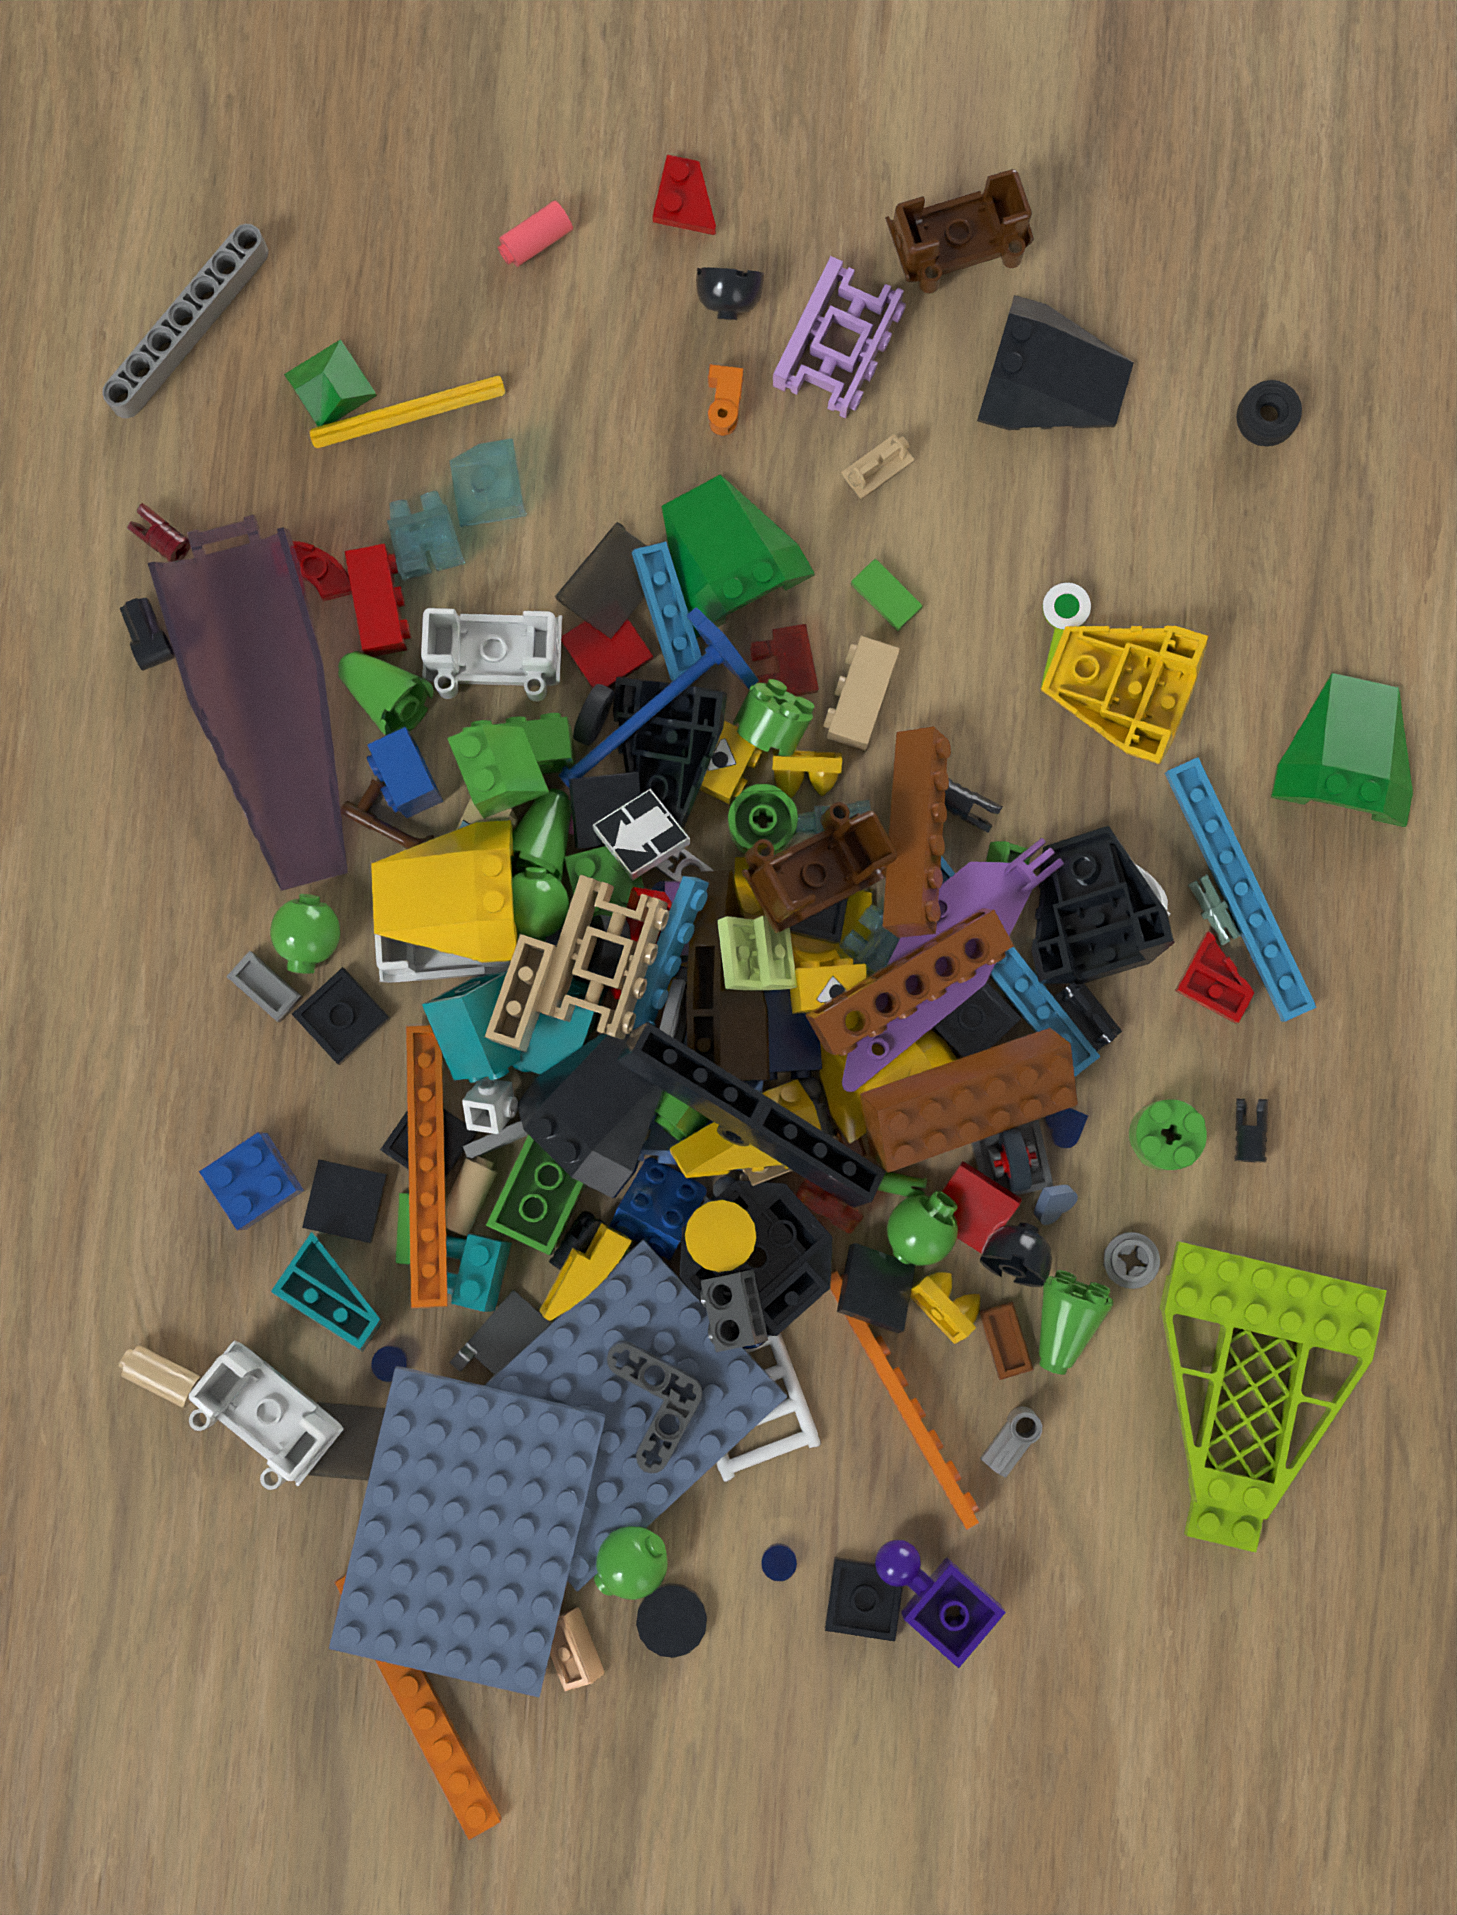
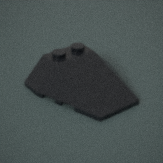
[977,295,1134,431]
[613,677,727,828]
[1031,826,1175,984]
[517,1029,665,1198]

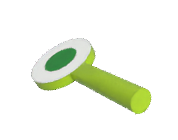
[1041,583,1091,687]

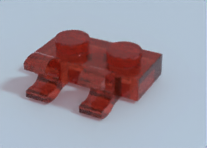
[750,624,819,696]

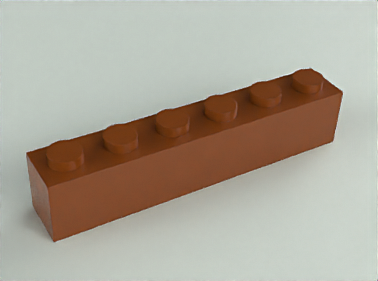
[882,726,951,938]

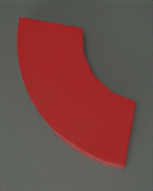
[273,541,352,602]

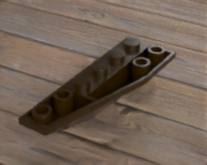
[687,870,770,1081]

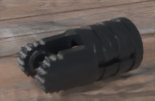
[945,778,1003,833]
[1234,1098,1268,1163]
[548,1210,606,1270]

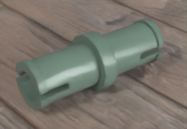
[1188,874,1241,945]

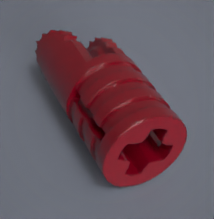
[127,503,191,564]

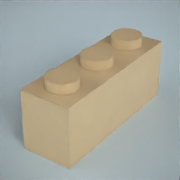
[823,636,900,751]
[485,934,556,1052]

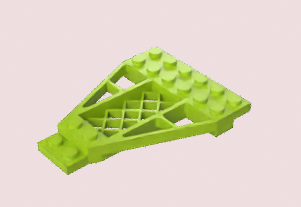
[1159,1241,1387,1553]

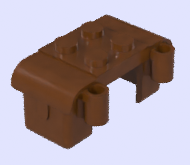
[885,169,1034,294]
[741,802,897,934]

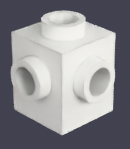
[462,1078,518,1134]

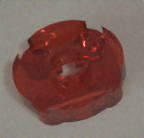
[796,1178,865,1234]

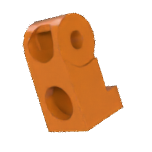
[708,364,743,436]

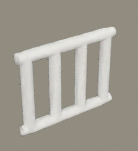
[716,1333,821,1482]

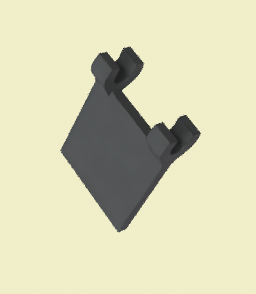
[449,1290,551,1375]

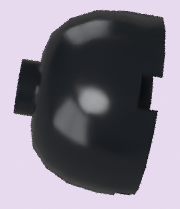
[696,267,764,320]
[980,1222,1052,1287]

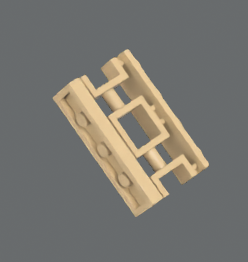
[536,875,669,1039]

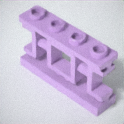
[773,256,906,418]

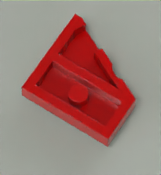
[652,154,716,235]
[1175,932,1255,1024]

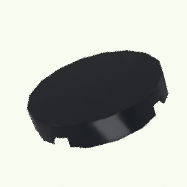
[636,1583,707,1658]

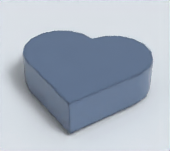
[1034,1185,1078,1225]

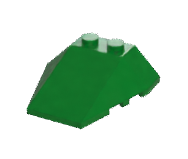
[661,474,815,639]
[1271,673,1413,827]

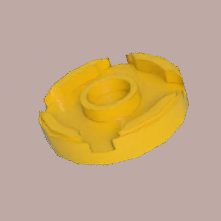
[685,1200,756,1272]

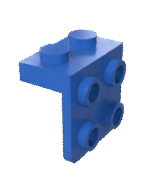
[609,1157,707,1260]

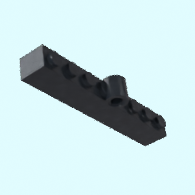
[617,1022,886,1208]

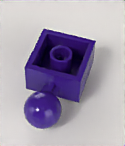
[875,1539,1006,1668]

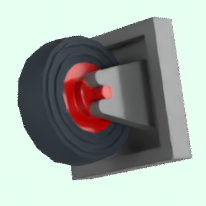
[971,1119,1053,1195]

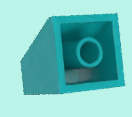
[422,970,520,1083]
[513,977,608,1074]

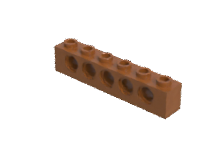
[806,908,1014,1056]

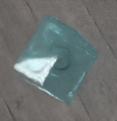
[449,439,527,527]

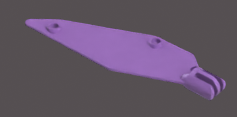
[842,838,1064,1092]

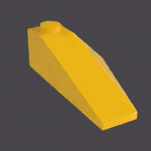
[670,1080,822,1178]

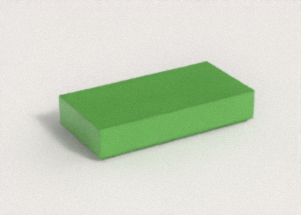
[850,558,923,631]

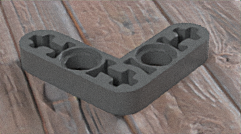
[607,1341,702,1474]

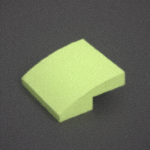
[717,916,797,990]

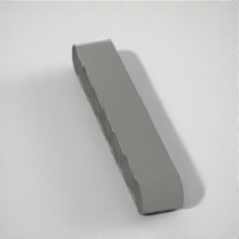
[102,224,269,418]

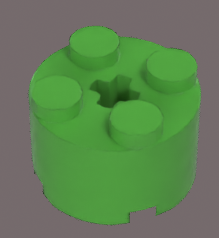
[733,679,815,756]
[728,784,798,855]
[1129,1099,1207,1170]

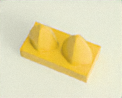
[772,749,842,798]
[910,1272,980,1344]

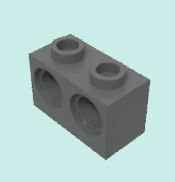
[700,1270,768,1352]

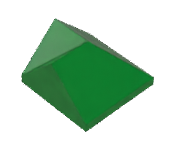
[284,339,377,427]

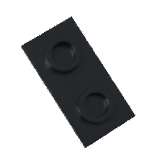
[1054,982,1122,1052]

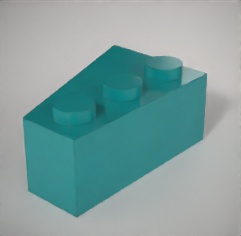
[271,1232,383,1352]

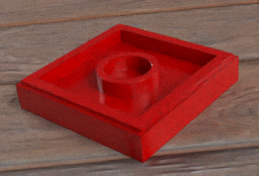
[561,601,654,689]
[941,1161,1022,1254]

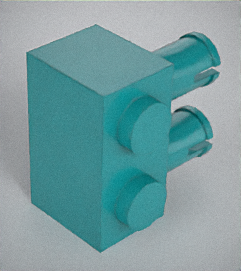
[446,1234,512,1312]

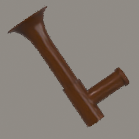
[340,779,434,849]

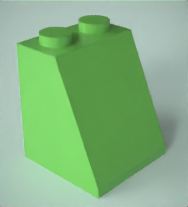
[447,724,549,819]

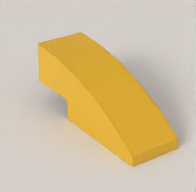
[539,1223,632,1321]

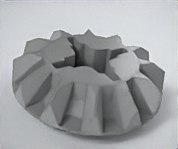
[1103,1232,1160,1289]

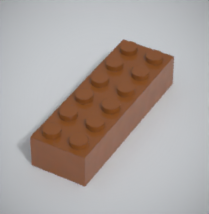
[860,1028,1078,1173]

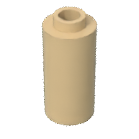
[446,1156,498,1236]
[119,1345,202,1409]

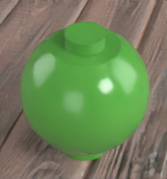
[512,867,569,942]
[270,894,341,974]
[887,1190,958,1265]
[594,1526,668,1600]

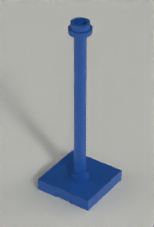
[558,607,759,788]

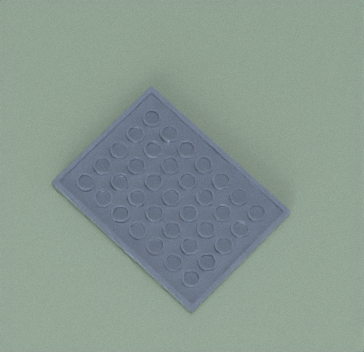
[484,1238,787,1592]
[329,1366,606,1697]

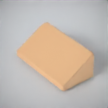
[550,1607,604,1691]

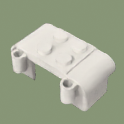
[421,608,562,702]
[374,934,511,983]
[189,1341,344,1490]

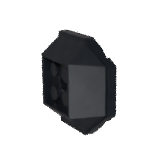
[679,1181,833,1336]

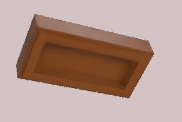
[979,1301,1034,1380]

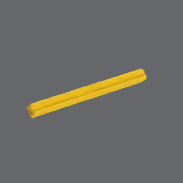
[309,376,505,448]

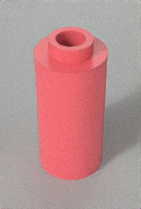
[497,200,573,267]

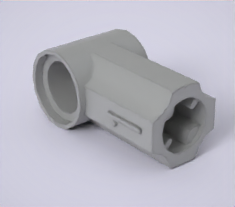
[980,1406,1042,1478]

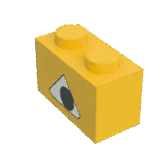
[699,720,763,805]
[790,958,867,1014]

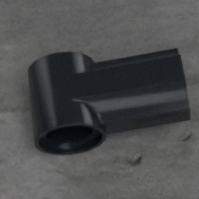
[119,597,175,671]

